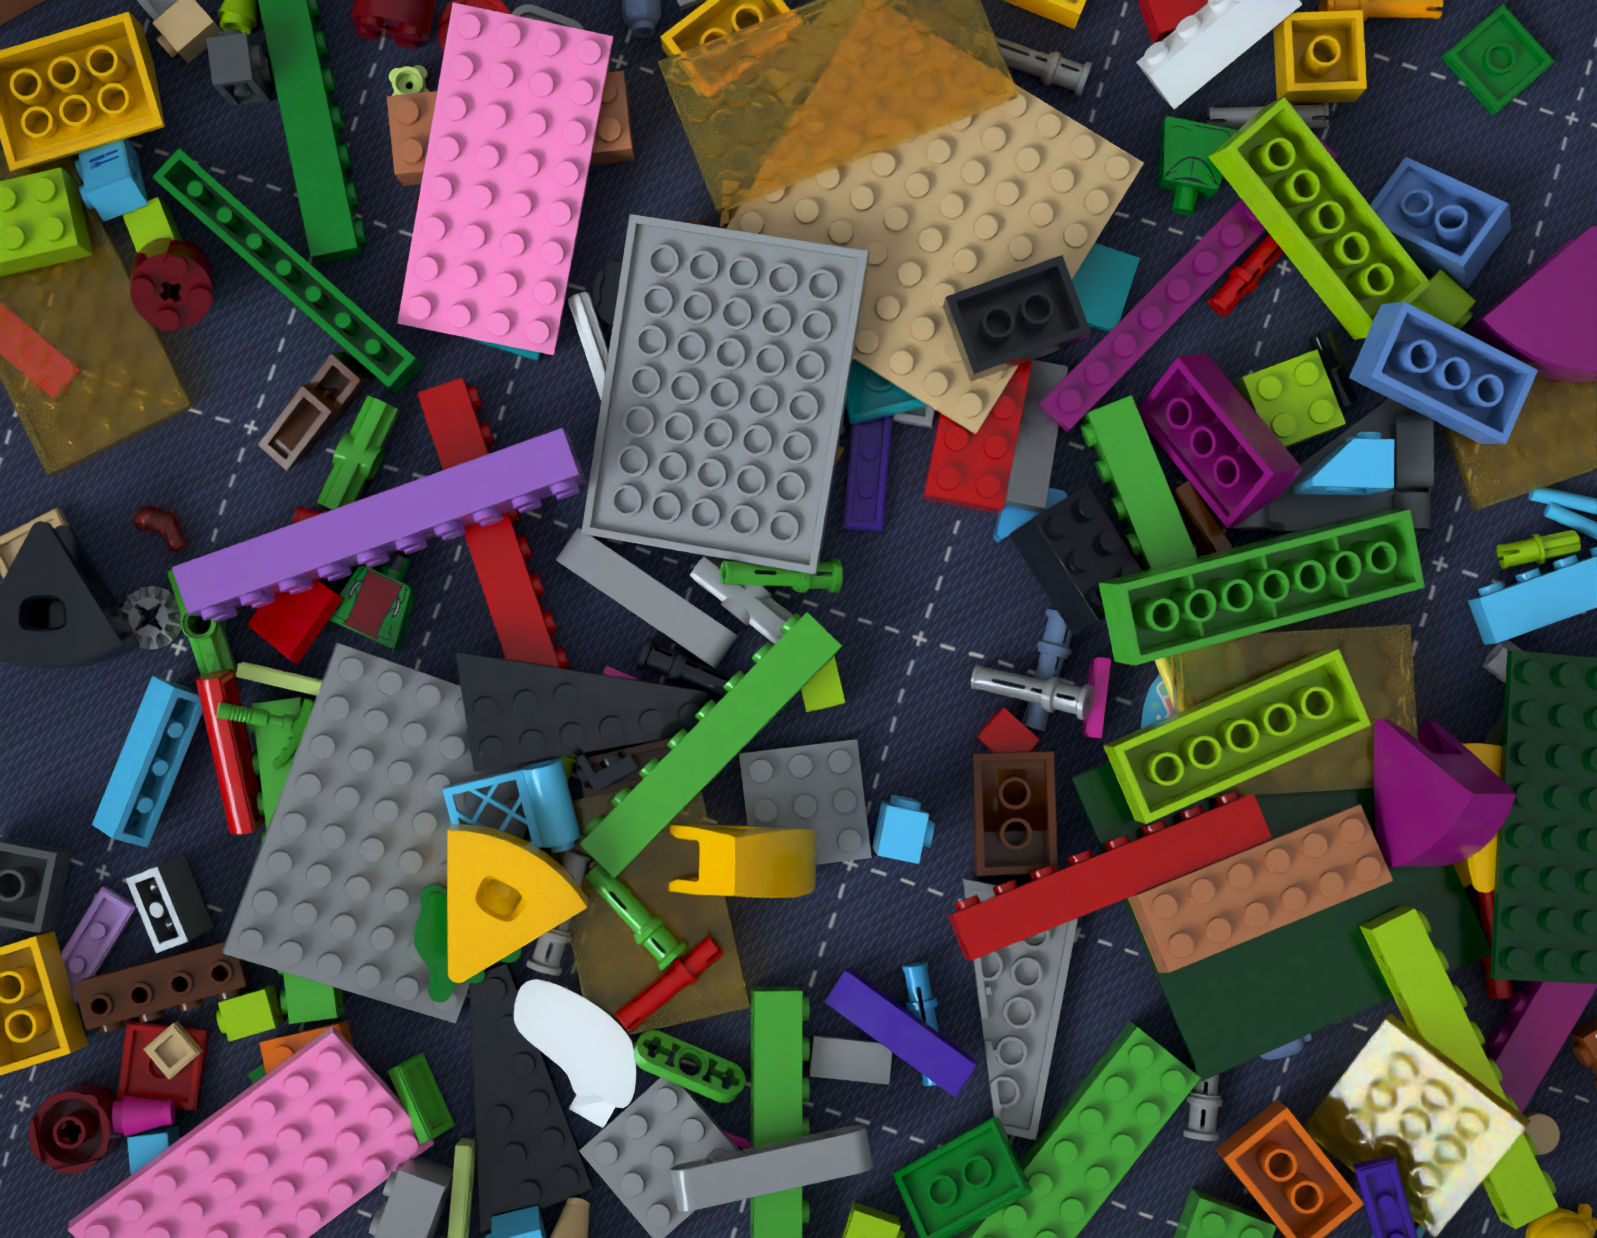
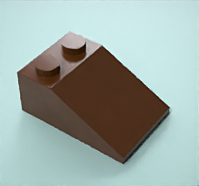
[972,751,1058,876]

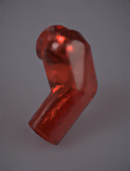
[133,505,188,553]

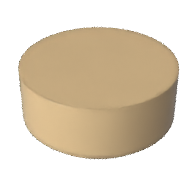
[1518,1112,1560,1155]

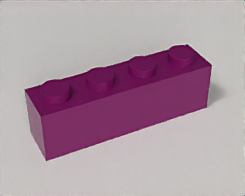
[1485,981,1597,1120]

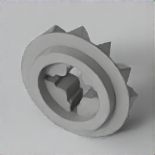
[120,586,182,649]

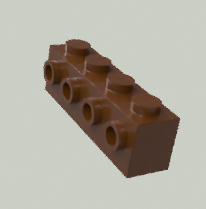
[74,940,253,1034]

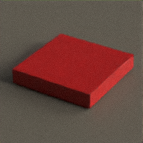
[247,579,344,664]
[116,1019,210,1111]

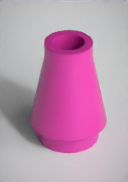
[112,1096,176,1137]

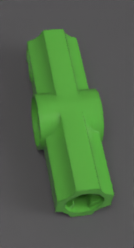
[317,395,400,510]
[167,570,237,675]

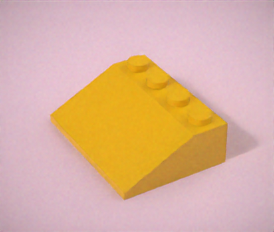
[0,12,165,173]

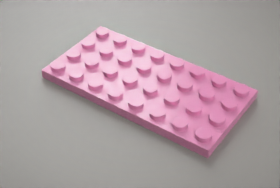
[397,2,614,355]
[68,1025,434,1238]

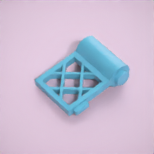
[442,758,581,853]

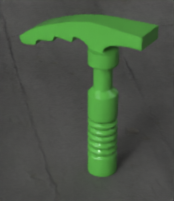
[216,698,314,770]

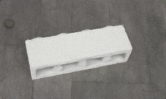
[1136,0,1302,109]

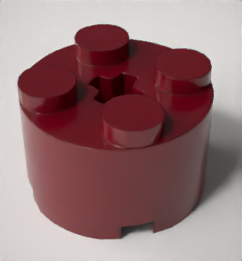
[351,0,436,50]
[130,238,213,332]
[28,1084,123,1174]

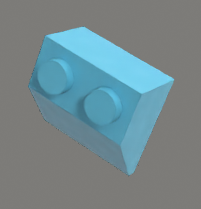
[1293,432,1394,496]

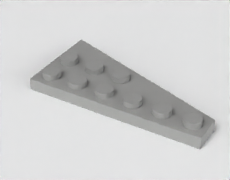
[962,878,1078,1140]

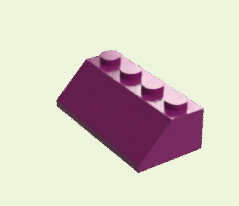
[1138,354,1303,529]

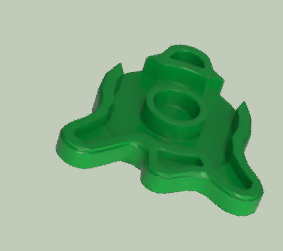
[413,883,521,1003]

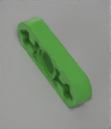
[633,1030,746,1103]

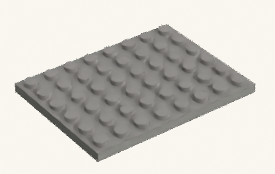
[581,214,870,574]
[222,642,551,1024]

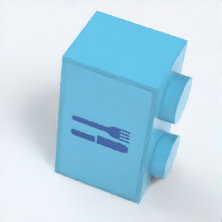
[75,138,148,222]

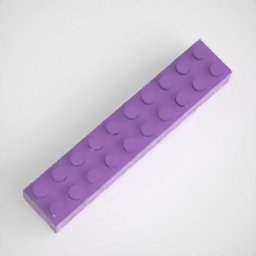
[171,428,586,622]

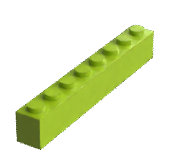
[1359,905,1559,1229]

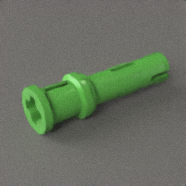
[720,558,843,593]
[584,864,688,971]

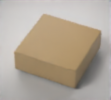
[143,1021,203,1080]

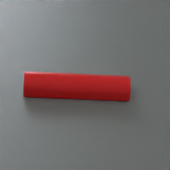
[196,669,265,835]

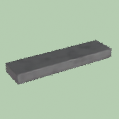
[1004,359,1068,513]

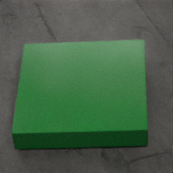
[1441,4,1555,116]

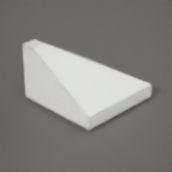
[569,1094,615,1128]

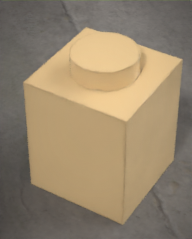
[152,0,221,64]

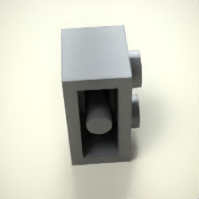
[206,29,274,108]
[126,854,214,953]

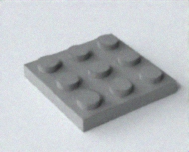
[739,739,872,865]
[579,1078,740,1238]

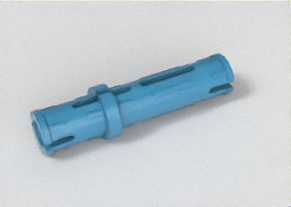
[903,961,939,1086]

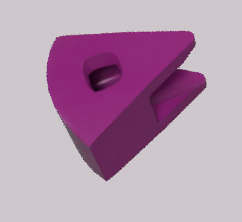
[1467,226,1597,382]
[1374,719,1516,868]

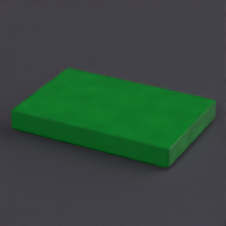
[892,1117,1033,1238]

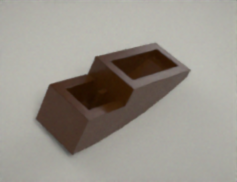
[258,351,373,471]

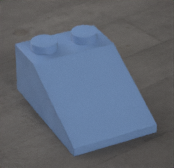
[1370,157,1512,289]

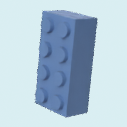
[1349,301,1538,444]

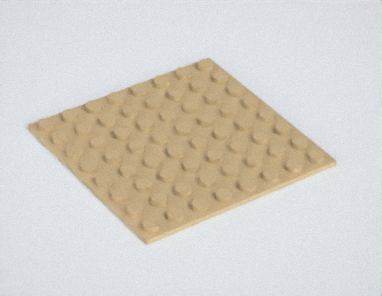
[726,0,1144,435]

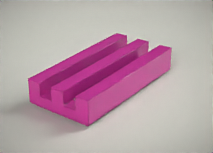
[1081,657,1111,738]

